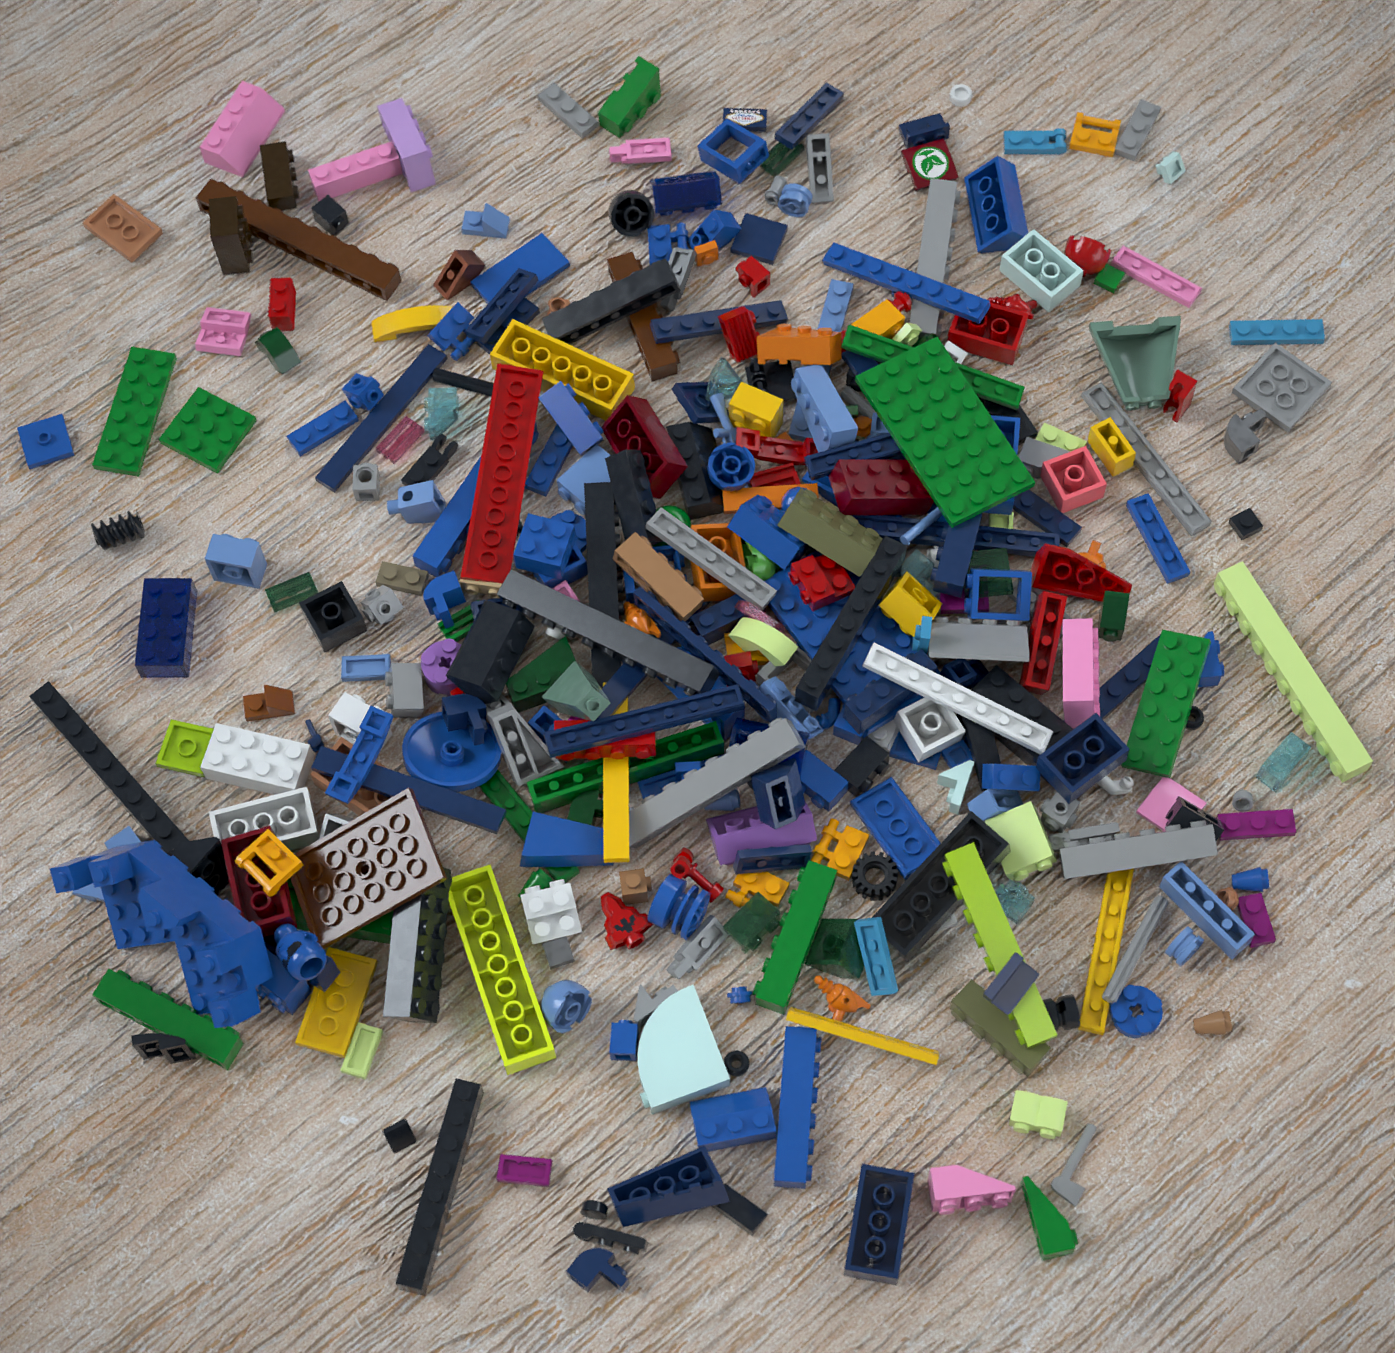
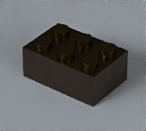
[209,196,254,275]

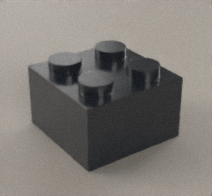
[299,581,367,653]

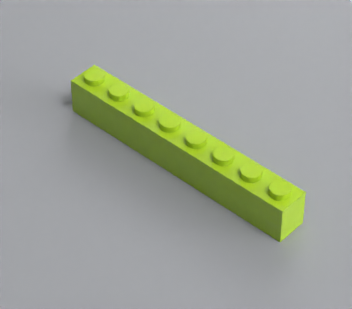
[942,842,1057,1050]

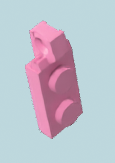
[609,138,672,164]

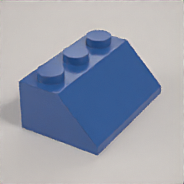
[689,1087,776,1152]

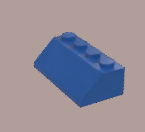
[964,156,1028,253]

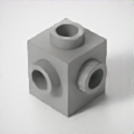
[361,585,404,625]
[1040,792,1080,833]

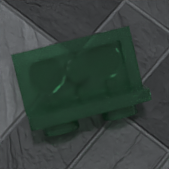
[723,892,780,954]

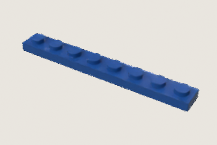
[822,242,991,324]

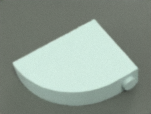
[638,984,730,1115]

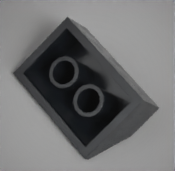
[167,837,230,896]

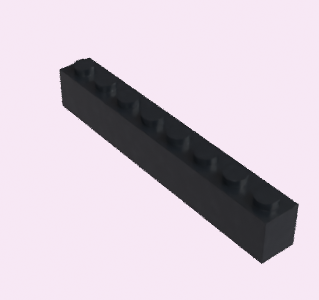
[794,536,907,711]
[395,1078,484,1296]

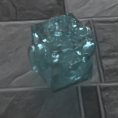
[995,879,1035,924]

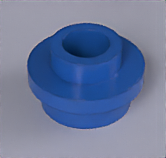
[727,986,753,1004]

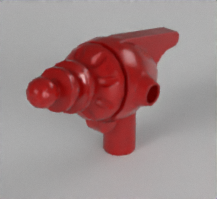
[988,294,1037,319]

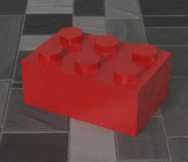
[947,302,1029,366]

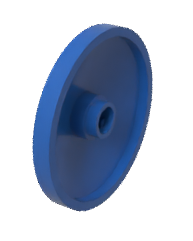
[402,712,502,792]

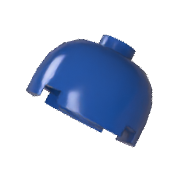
[707,442,755,491]

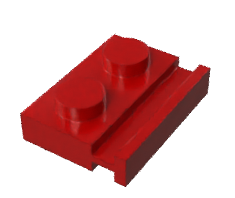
[750,462,801,487]

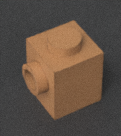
[619,868,652,905]

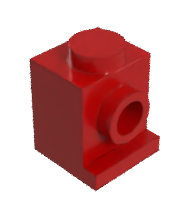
[735,256,770,298]
[724,651,759,687]

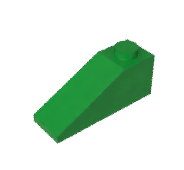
[1020,1176,1078,1261]

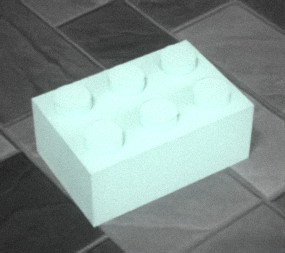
[999,229,1083,312]

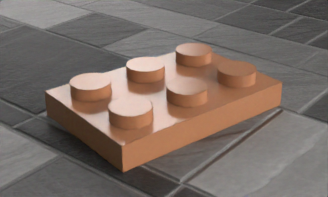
[82,194,163,263]

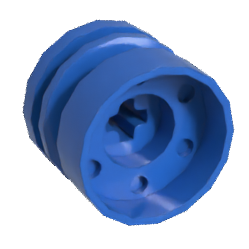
[647,874,710,940]

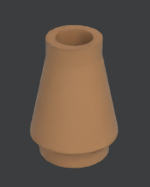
[1193,1009,1233,1035]

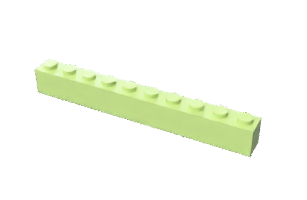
[1214,561,1373,783]

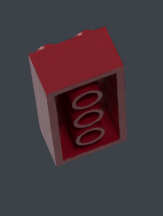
[601,395,688,499]
[828,459,934,515]
[221,826,297,938]

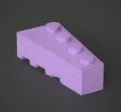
[377,98,436,192]

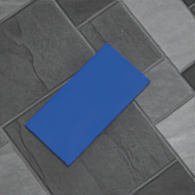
[470,233,570,304]
[850,777,941,880]

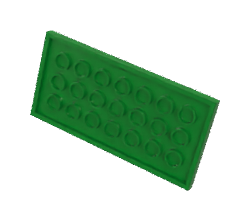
[855,337,1035,528]

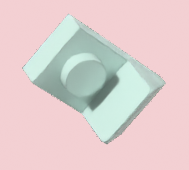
[937,760,974,815]

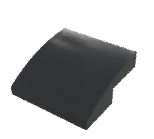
[131,1033,196,1064]

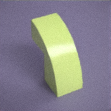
[728,617,798,666]

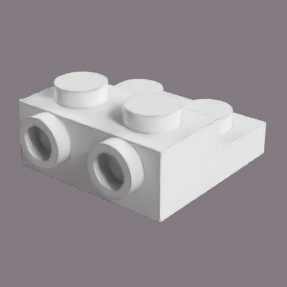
[521,879,582,944]

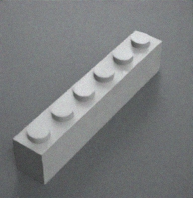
[1059,820,1218,879]

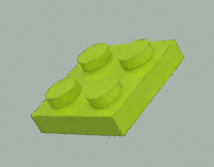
[155,719,214,777]

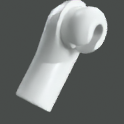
[1097,776,1134,795]

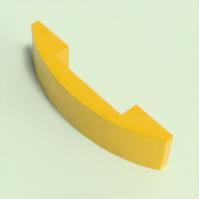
[371,305,453,342]

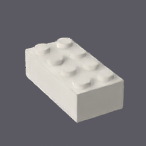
[200,723,314,795]
[209,787,320,850]

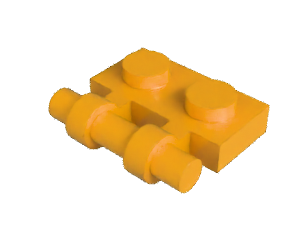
[811,818,869,881]
[725,872,790,920]

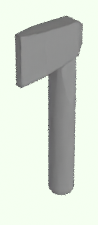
[1051,1123,1097,1207]

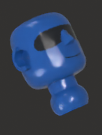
[274,924,327,981]

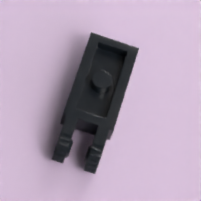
[401,434,458,486]
[572,1222,649,1255]

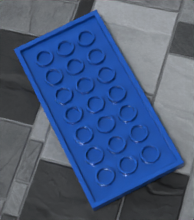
[764,550,940,735]

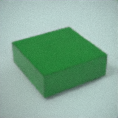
[1094,264,1125,294]

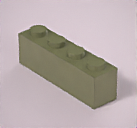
[950,979,1051,1077]

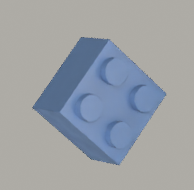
[205,534,267,589]

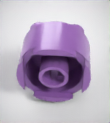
[421,639,461,696]

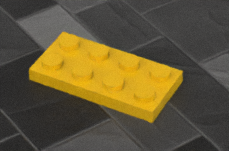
[295,947,378,1058]

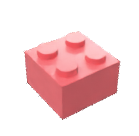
[1040,446,1107,513]

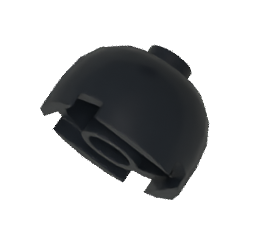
[608,190,654,237]

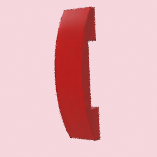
[736,427,818,465]

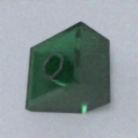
[804,918,864,979]

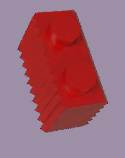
[268,277,296,331]
[718,306,760,362]

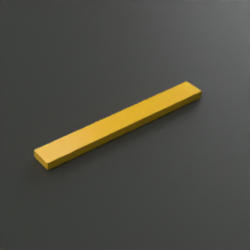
[603,682,630,863]
[1078,838,1134,1035]

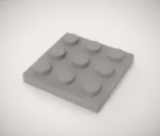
[1232,343,1332,432]

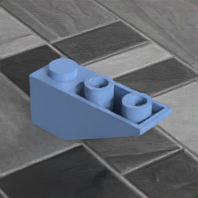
[754,676,824,740]

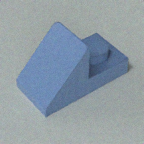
[461,203,510,238]

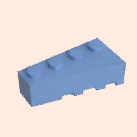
[791,365,858,453]

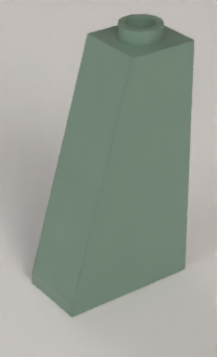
[542,661,611,721]

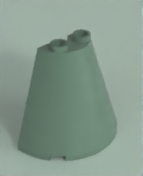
[1089,316,1181,411]

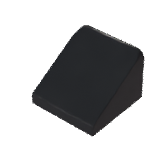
[383,1118,416,1153]

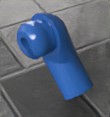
[815,698,841,730]

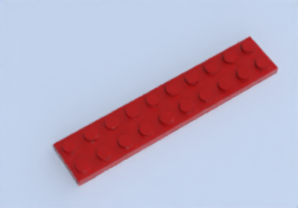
[460,363,544,584]

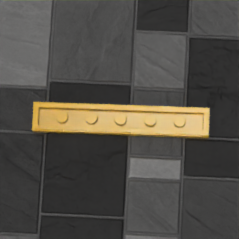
[786,1007,939,1065]

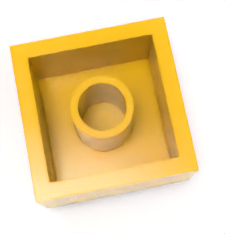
[729,382,783,438]
[878,571,943,637]

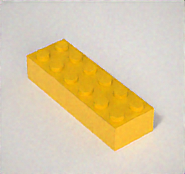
[490,319,635,421]

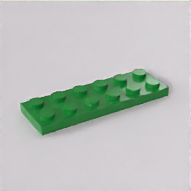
[92,346,177,477]
[1121,629,1211,778]

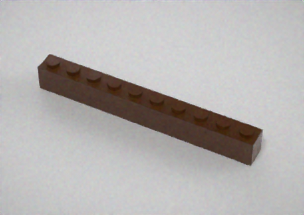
[196,178,402,301]

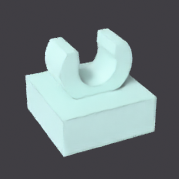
[1155,151,1186,184]

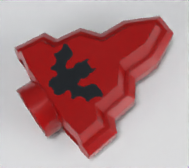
[601,892,654,950]

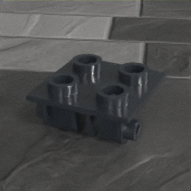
[745,358,797,401]

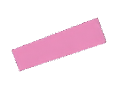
[1111,246,1202,308]

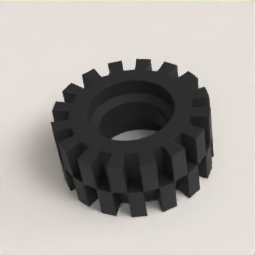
[852,851,898,901]

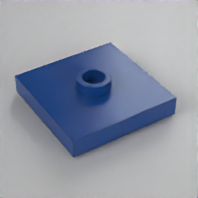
[17,414,75,469]

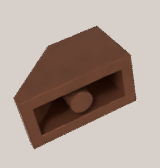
[433,250,485,300]

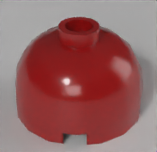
[1064,235,1111,277]

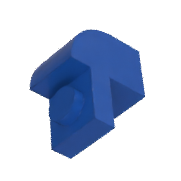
[423,571,466,629]

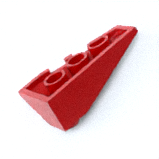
[1030,543,1132,602]

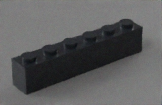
[542,258,681,345]

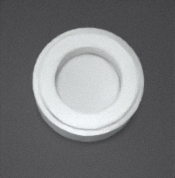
[950,84,972,107]

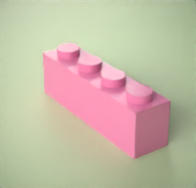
[308,141,403,201]

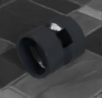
[1042,994,1080,1032]

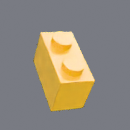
[1087,417,1136,477]

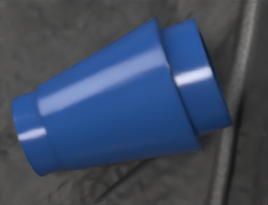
[1231,867,1269,892]

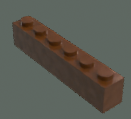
[607,251,680,382]

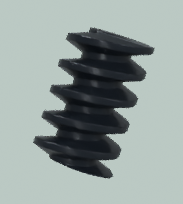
[91,509,145,550]

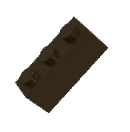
[260,141,300,211]

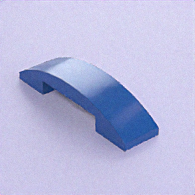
[325,706,394,804]

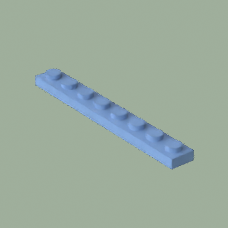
[788,279,854,441]

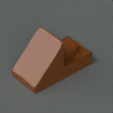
[243,685,295,722]

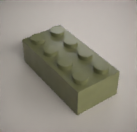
[777,488,882,577]

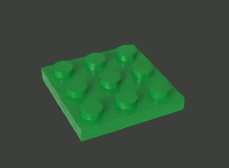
[159,387,257,474]

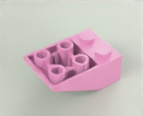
[927,1165,1016,1215]

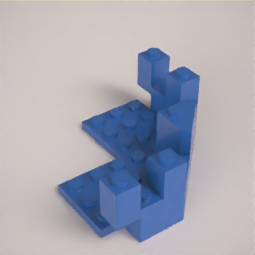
[50,840,273,1028]

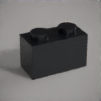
[834,736,890,797]

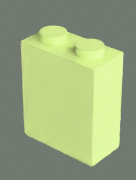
[985,801,1057,881]

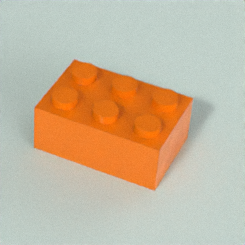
[690,523,746,602]

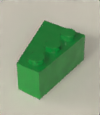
[598,55,661,139]

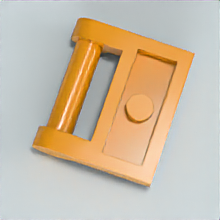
[1069,112,1121,157]
[235,829,303,897]

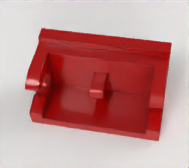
[1163,369,1198,423]

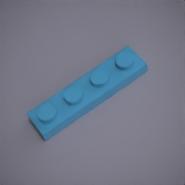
[1229,319,1325,345]

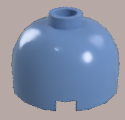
[541,980,592,1033]

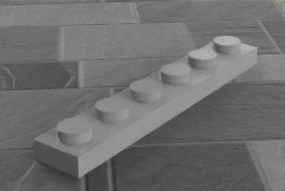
[646,508,777,611]

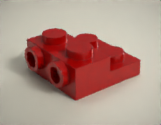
[789,554,855,612]

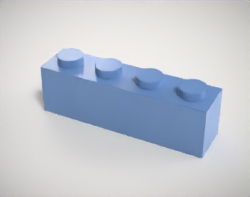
[1159,861,1255,960]

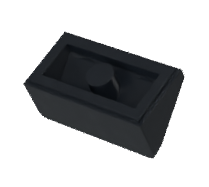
[711,1183,768,1236]

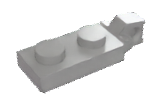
[1048,822,1120,852]
[666,915,729,979]

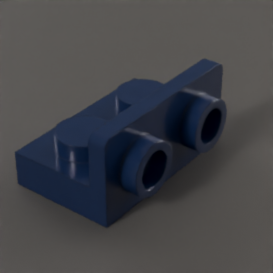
[898,113,950,149]

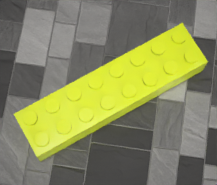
[449,864,557,1075]

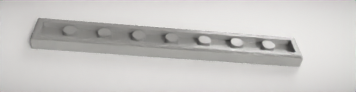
[1081,382,1212,536]

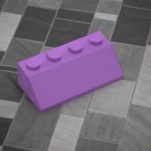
[706,801,817,865]

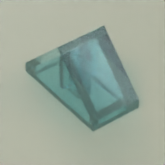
[706,357,743,401]

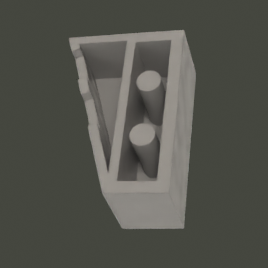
[487,704,564,786]

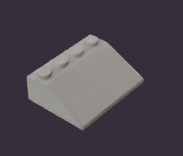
[928,616,1029,662]

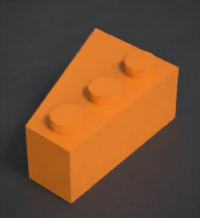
[757,324,842,365]

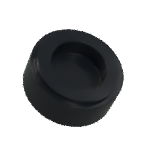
[581,1200,608,1220]

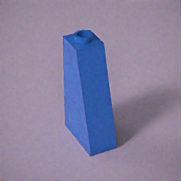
[520,812,614,868]

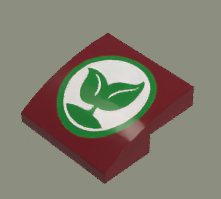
[901,139,959,191]

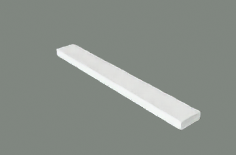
[863,643,1053,755]

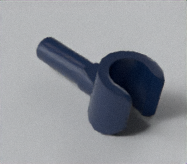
[305,719,324,753]

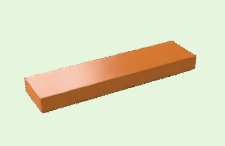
[722,483,819,514]

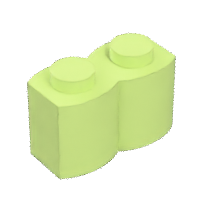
[1009,1090,1068,1139]

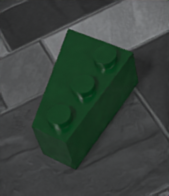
[506,636,576,713]

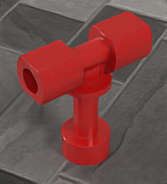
[670,847,724,903]

